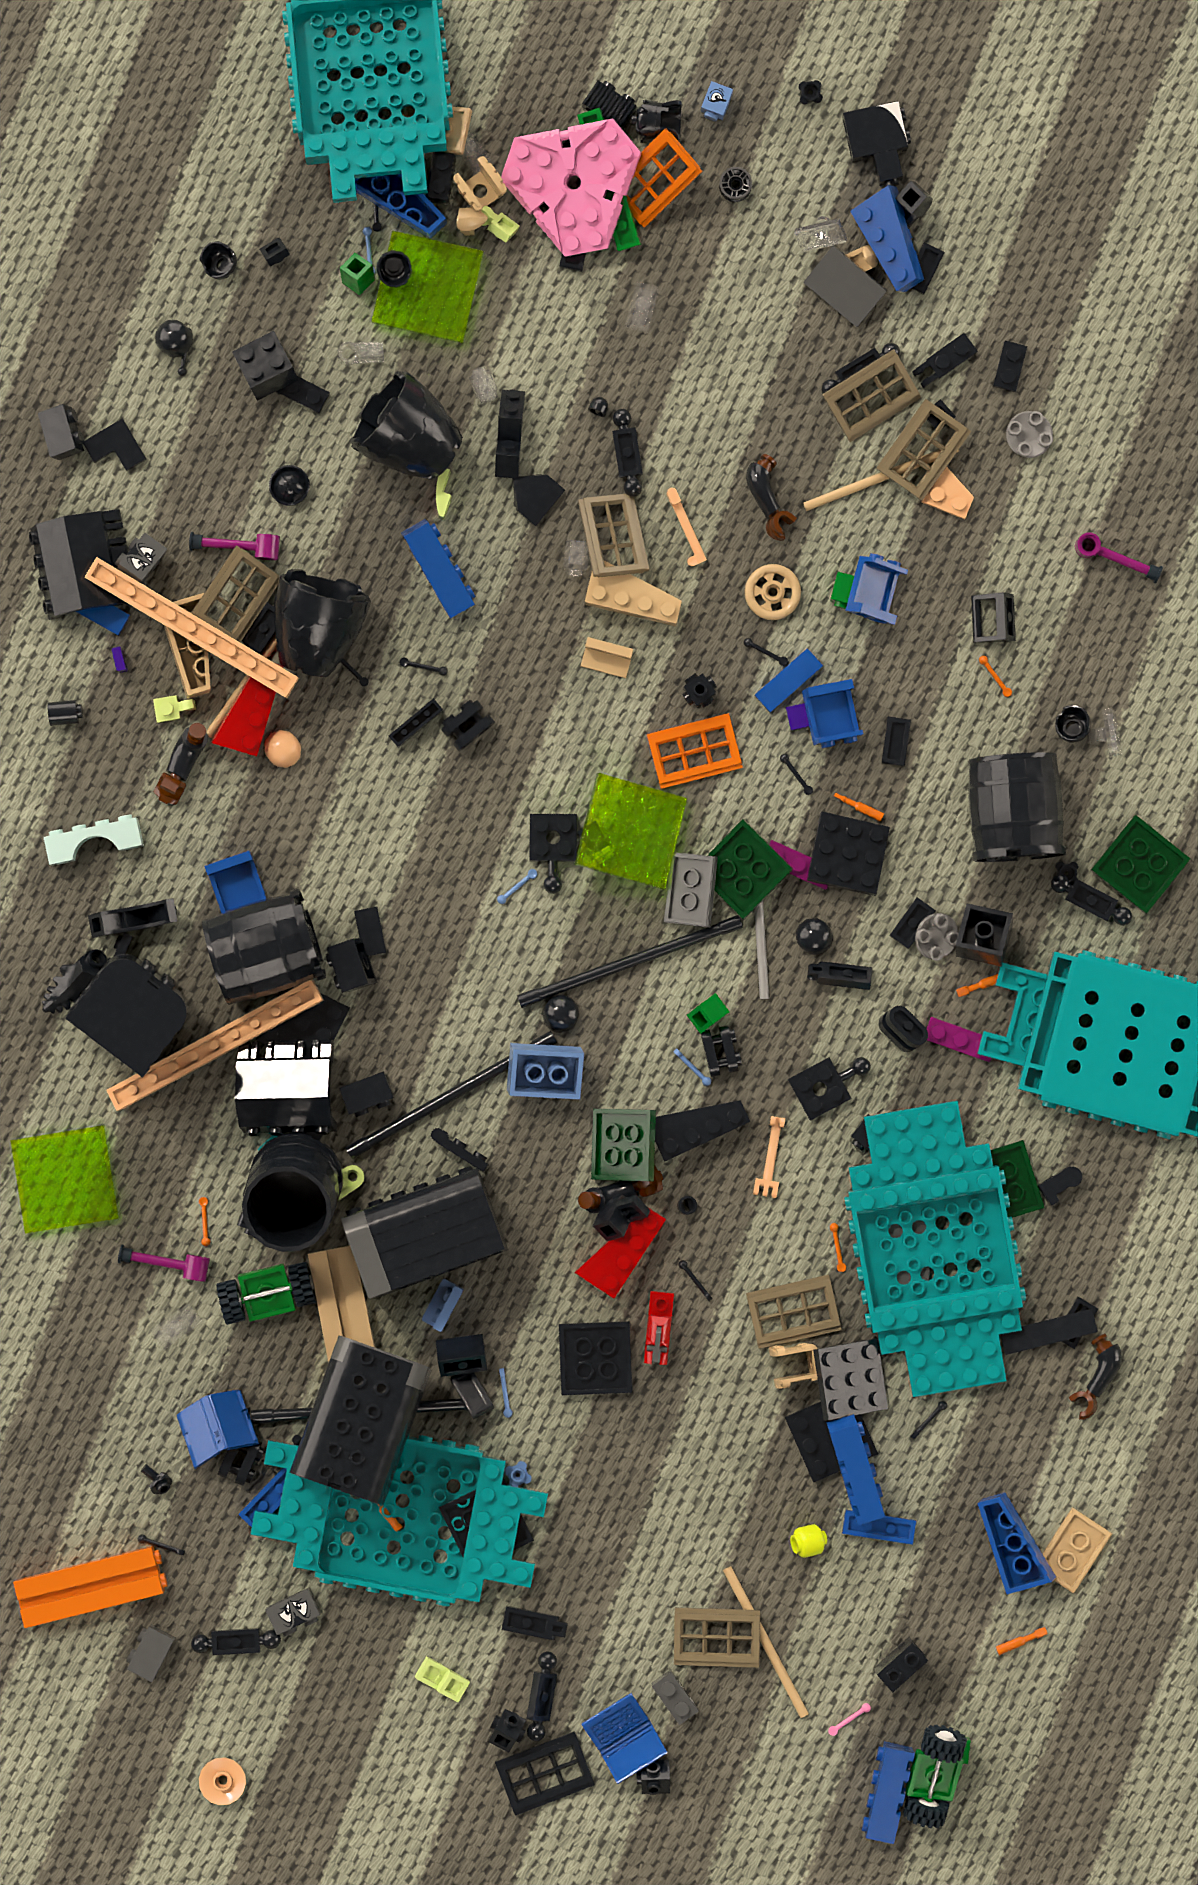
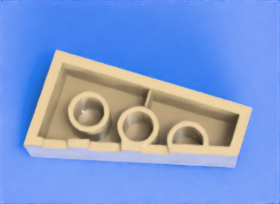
[585,561,682,626]

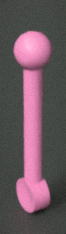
[828,1703,871,1736]

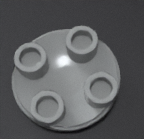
[1006,411,1053,458]
[915,913,959,961]

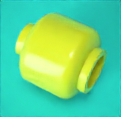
[790,1524,827,1558]

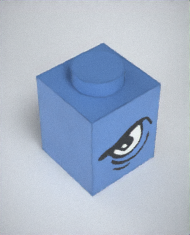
[701,81,733,121]

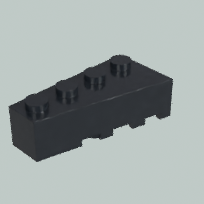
[655,1100,750,1162]

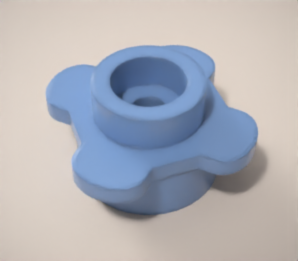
[504,1461,532,1487]

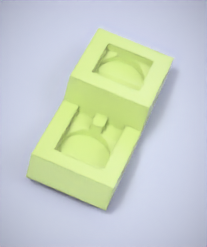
[436,469,452,520]
[414,1656,470,1702]

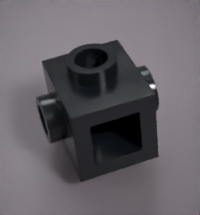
[682,673,717,708]
[488,1709,526,1753]
[636,1760,670,1795]

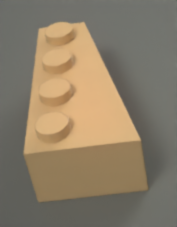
[164,593,210,699]

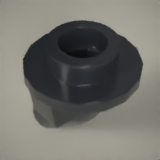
[141,1464,172,1494]

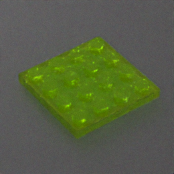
[371,231,484,343]
[575,773,687,889]
[10,1125,119,1234]

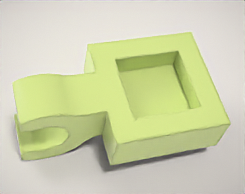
[481,206,520,242]
[153,695,196,723]

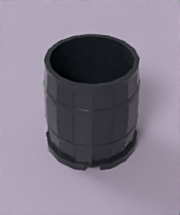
[968,752,1066,862]
[202,888,326,1005]
[242,1133,343,1252]

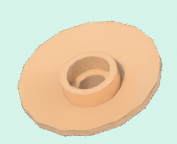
[199,1757,246,1805]

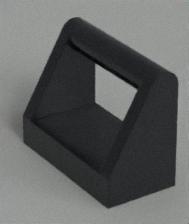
[971,592,1016,643]

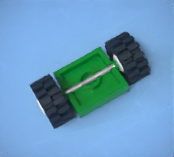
[216,1261,317,1325]
[903,1725,967,1828]

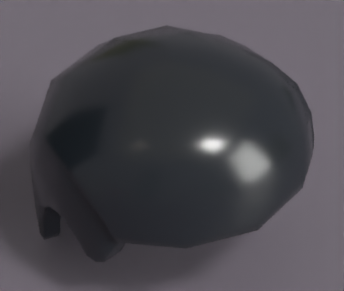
[199,241,237,280]
[376,250,412,288]
[155,320,193,357]
[1055,705,1091,743]
[796,918,833,955]
[543,995,579,1033]

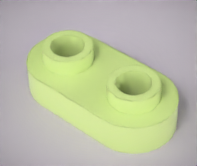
[338,1165,365,1200]

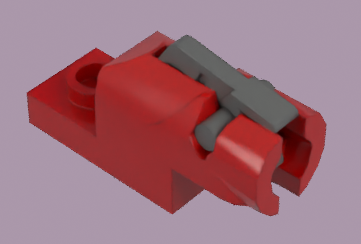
[644,1291,674,1365]

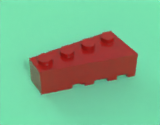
[210,663,284,756]
[574,1207,666,1299]

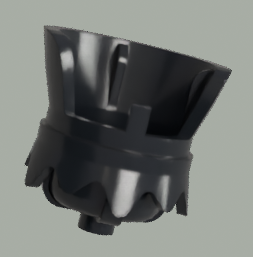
[632,99,682,143]

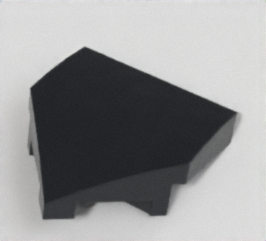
[512,474,565,526]

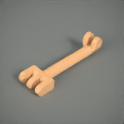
[667,488,707,566]
[753,1116,785,1198]

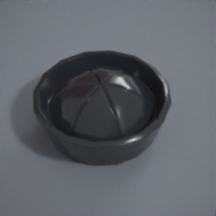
[269,465,310,506]

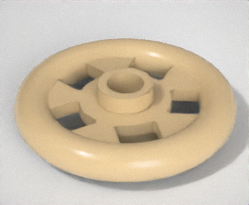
[745,564,801,620]

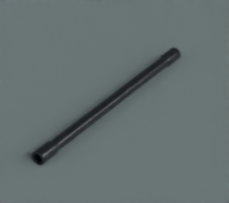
[517,915,743,1008]
[345,1031,557,1159]
[251,1398,468,1424]

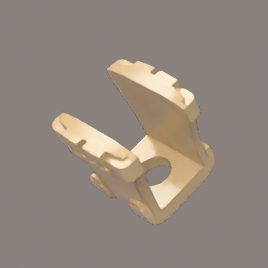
[453,156,507,212]
[769,1343,817,1388]

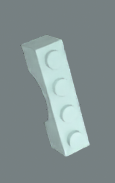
[44,814,144,866]

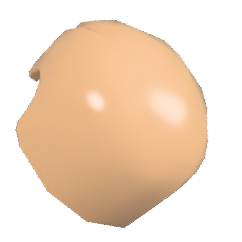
[264,730,301,768]

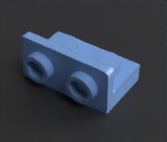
[422,1279,464,1332]

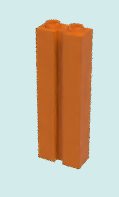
[13,1545,168,1628]

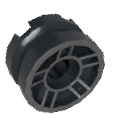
[719,167,752,202]

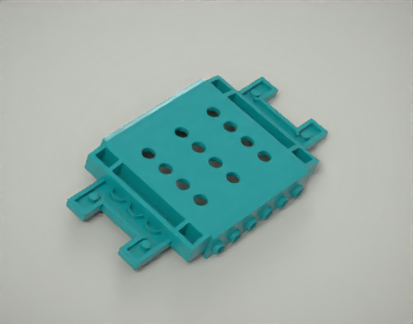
[282,0,453,203]
[977,950,1198,1139]
[251,1433,548,1606]

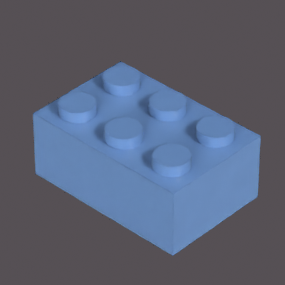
[507,1043,584,1099]

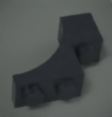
[495,389,525,479]
[88,898,178,938]

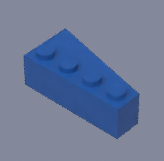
[355,174,447,239]
[850,185,924,292]
[401,519,476,618]
[827,1414,885,1525]
[978,1492,1056,1594]
[861,1741,915,1844]

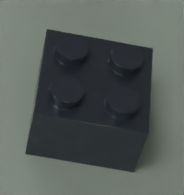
[232,331,299,401]
[955,903,1013,967]
[326,938,378,993]

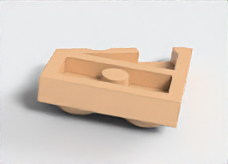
[921,467,974,520]

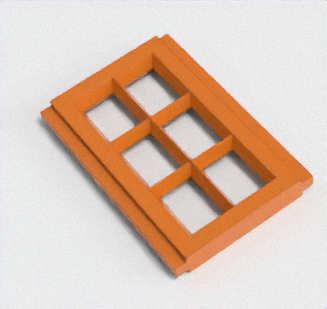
[627,128,703,227]
[647,713,743,789]

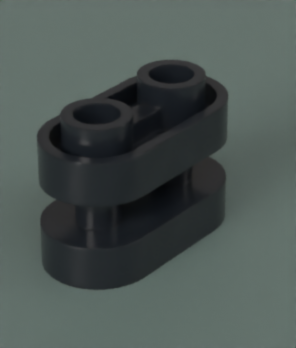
[441,699,495,751]
[878,1006,928,1052]
[701,1025,742,1077]
[217,1441,265,1486]

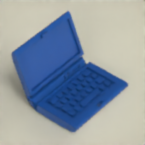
[176,1390,259,1469]
[581,1693,668,1784]

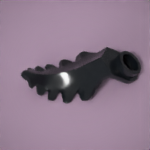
[42,949,107,1014]

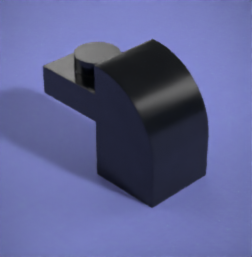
[895,181,933,229]
[593,1193,650,1241]

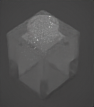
[564,540,589,576]

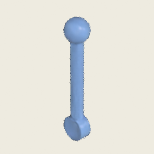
[363,227,375,274]
[497,869,537,904]
[673,1048,711,1086]
[499,1368,513,1418]

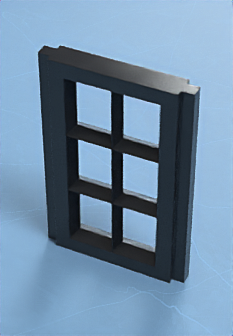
[495,1731,595,1816]

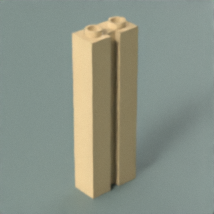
[308,1246,375,1363]

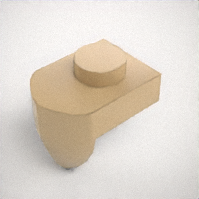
[457,208,488,236]
[846,245,878,272]

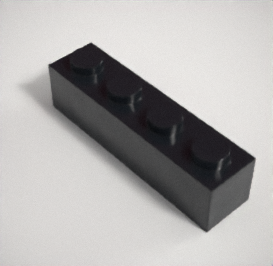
[388,698,443,748]

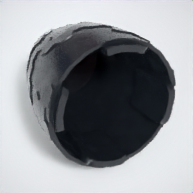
[349,371,463,479]
[275,569,371,677]

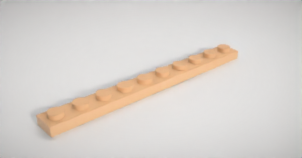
[85,557,299,698]
[106,979,324,1111]

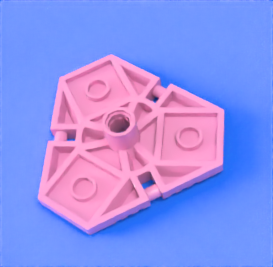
[501,119,642,257]

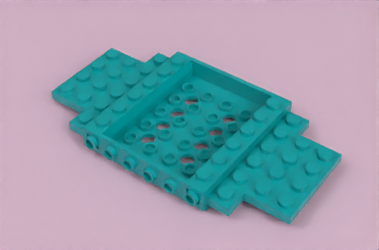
[844,1100,1026,1397]

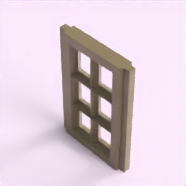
[822,349,921,442]
[876,399,972,501]
[578,494,649,577]
[191,546,280,642]
[746,1274,842,1349]
[674,1607,760,1668]

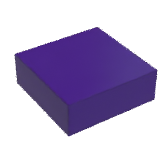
[112,646,128,673]
[786,703,809,731]

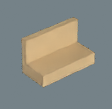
[581,637,633,678]

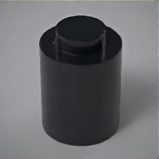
[47,700,83,726]

